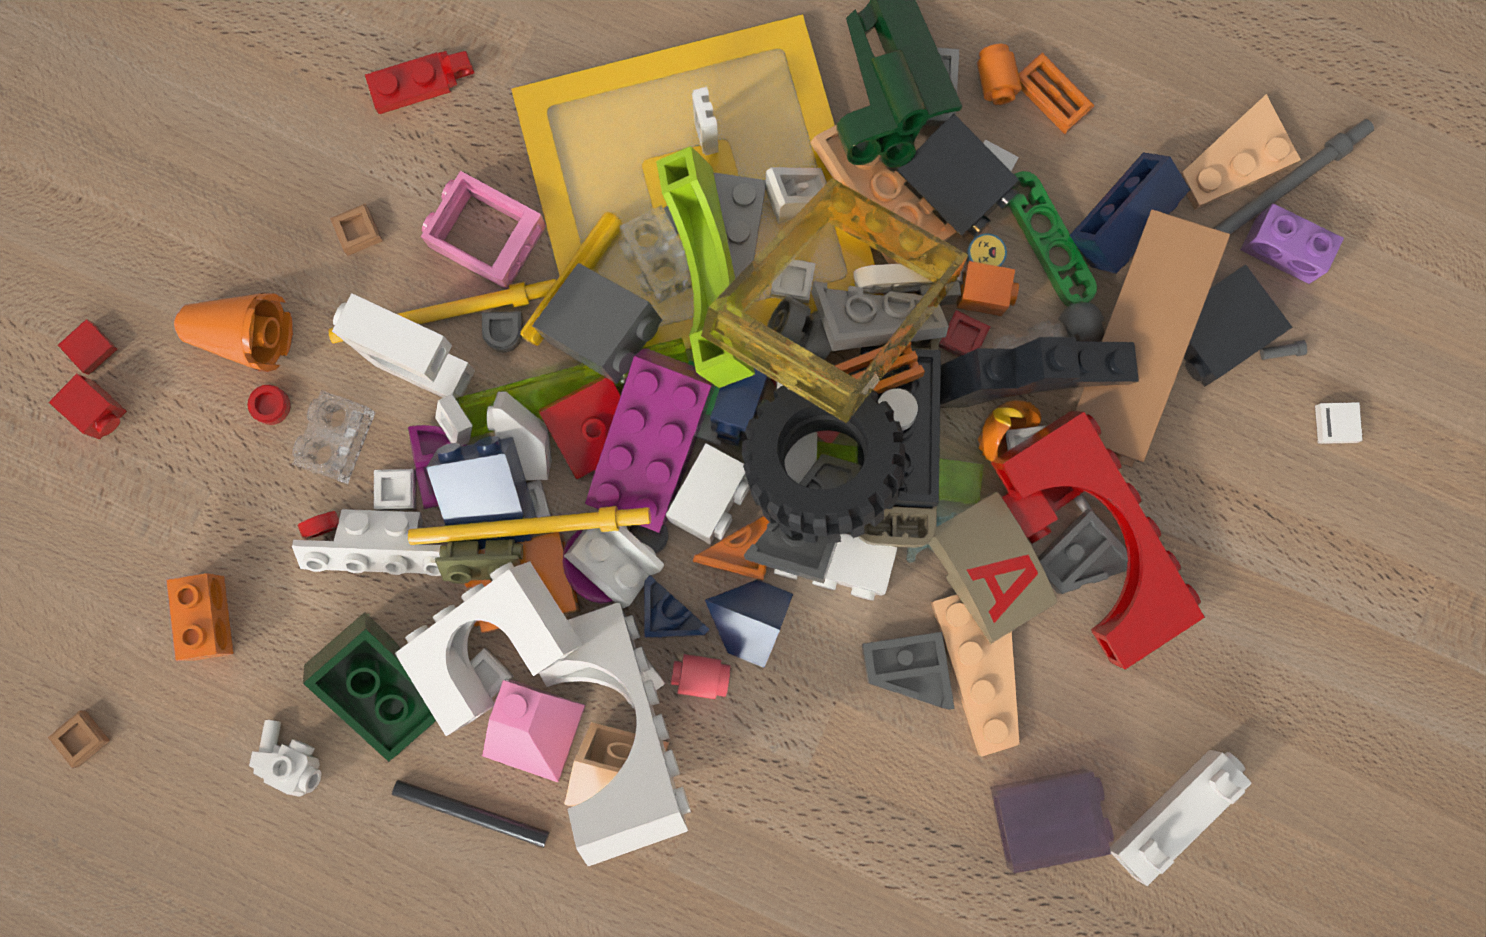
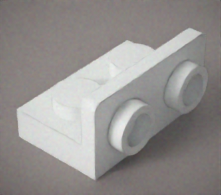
[564,526,664,609]

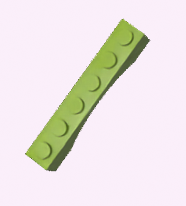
[656,146,755,388]

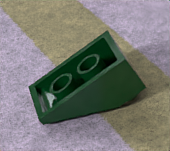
[303,612,436,762]

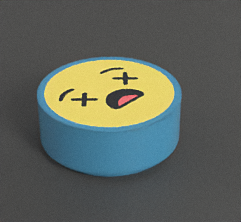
[966,233,1007,267]

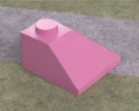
[482,679,585,782]

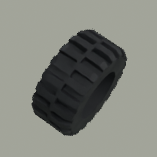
[742,375,905,544]

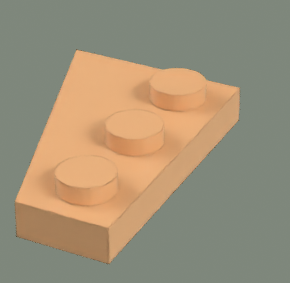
[1181,94,1301,210]

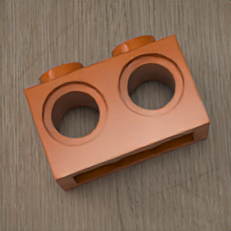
[167,573,234,661]

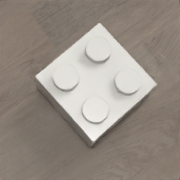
[666,443,750,545]

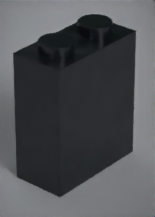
[898,113,1021,239]
[1184,264,1293,387]

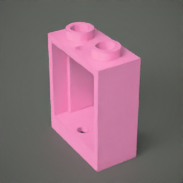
[421,171,546,289]

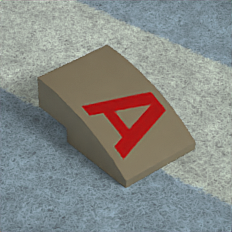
[928,492,1058,644]

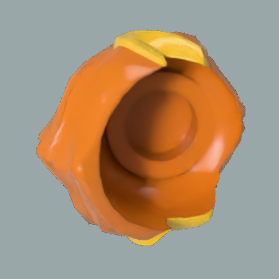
[978,400,1042,461]

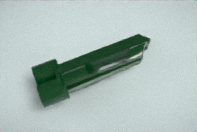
[836,0,963,168]

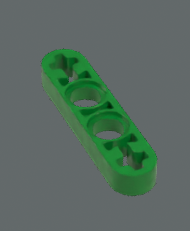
[1008,171,1097,307]

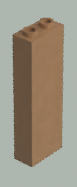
[1076,210,1230,468]

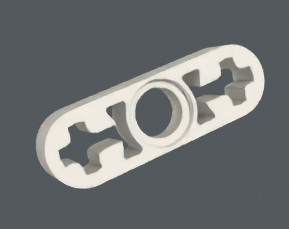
[853,261,963,294]

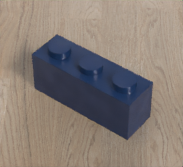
[1069,152,1190,274]

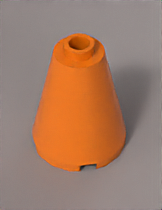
[174,293,293,372]

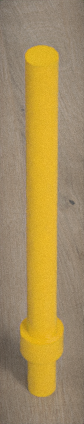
[328,279,556,344]
[408,506,651,545]

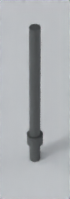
[1213,119,1374,234]

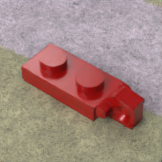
[365,51,474,114]

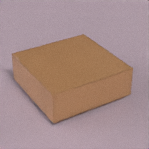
[330,203,383,256]
[48,710,110,768]

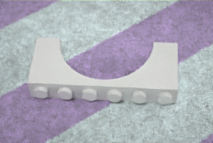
[539,602,691,866]

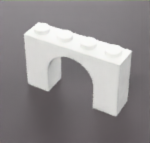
[332,293,475,404]
[395,561,583,736]

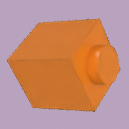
[957,261,1019,316]

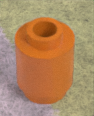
[977,44,1021,105]

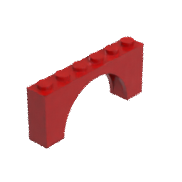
[991,411,1205,670]

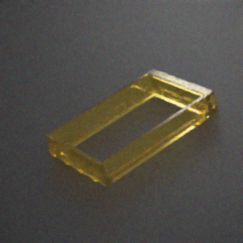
[701,178,968,423]

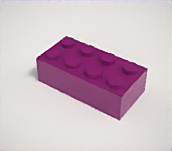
[585,348,716,533]

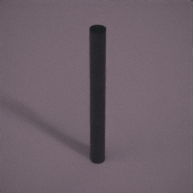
[392,780,550,848]

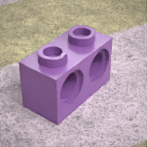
[1240,203,1344,284]

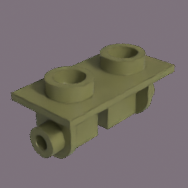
[435,539,523,584]

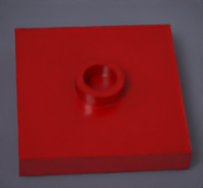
[538,376,621,480]

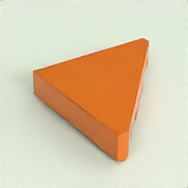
[693,516,769,581]

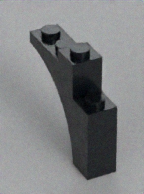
[940,337,1139,408]

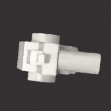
[249,720,321,797]

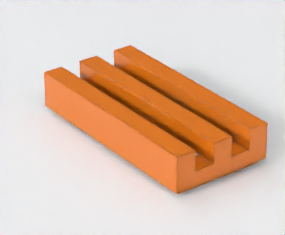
[1019,52,1095,134]
[834,337,925,394]

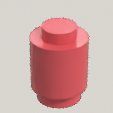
[671,654,730,699]

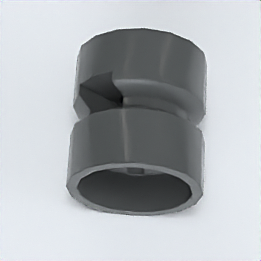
[765,297,832,365]

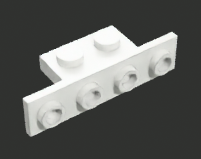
[292,509,441,576]

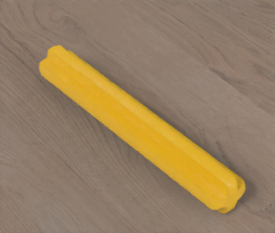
[521,212,623,346]

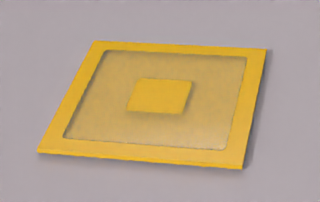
[511,14,884,377]

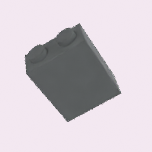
[532,263,662,384]

